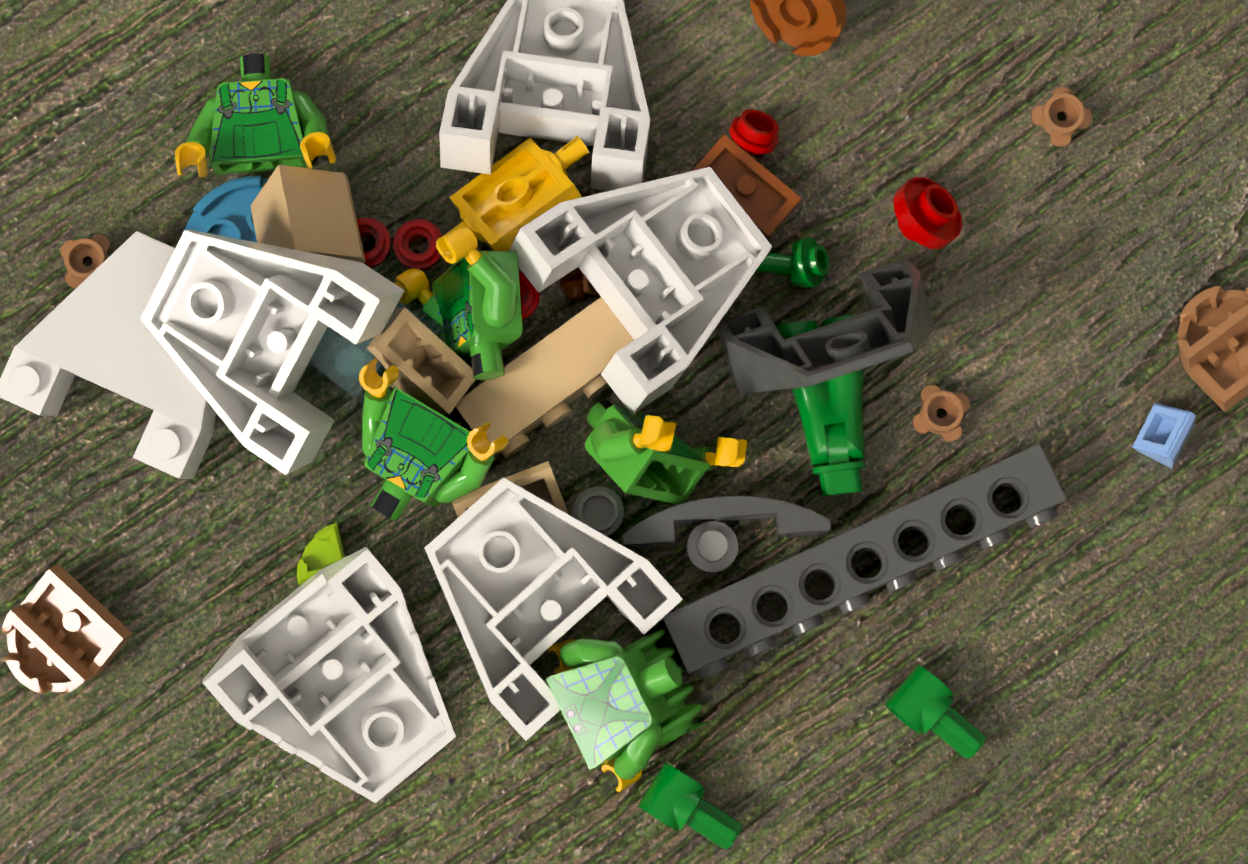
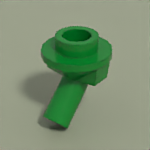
[756,237,829,288]

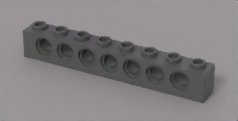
[662,443,1067,680]

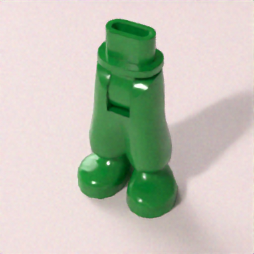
[776,314,866,497]

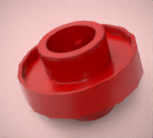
[893,177,963,249]

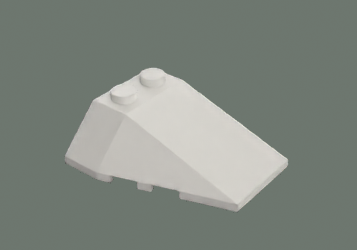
[202,547,456,803]

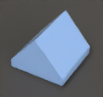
[1132,403,1196,469]

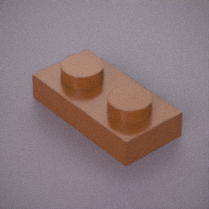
[692,134,802,240]

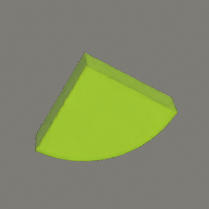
[297,523,346,586]

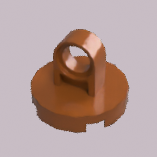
[750,0,847,56]

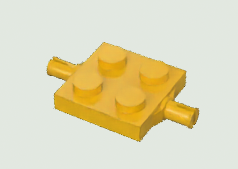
[438,135,590,251]

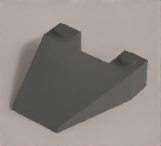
[716,257,935,394]

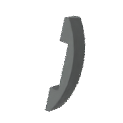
[622,496,831,549]

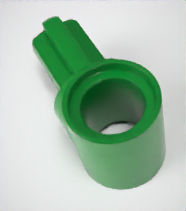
[884,665,986,759]
[638,762,742,850]

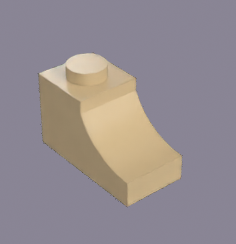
[366,307,476,415]

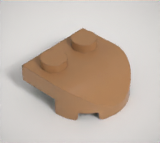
[1177,286,1248,412]
[2,564,133,694]

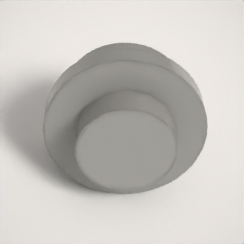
[573,486,624,536]
[687,521,738,573]

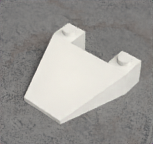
[439,0,650,191]
[509,167,772,415]
[141,230,404,475]
[0,231,216,479]
[425,477,683,741]

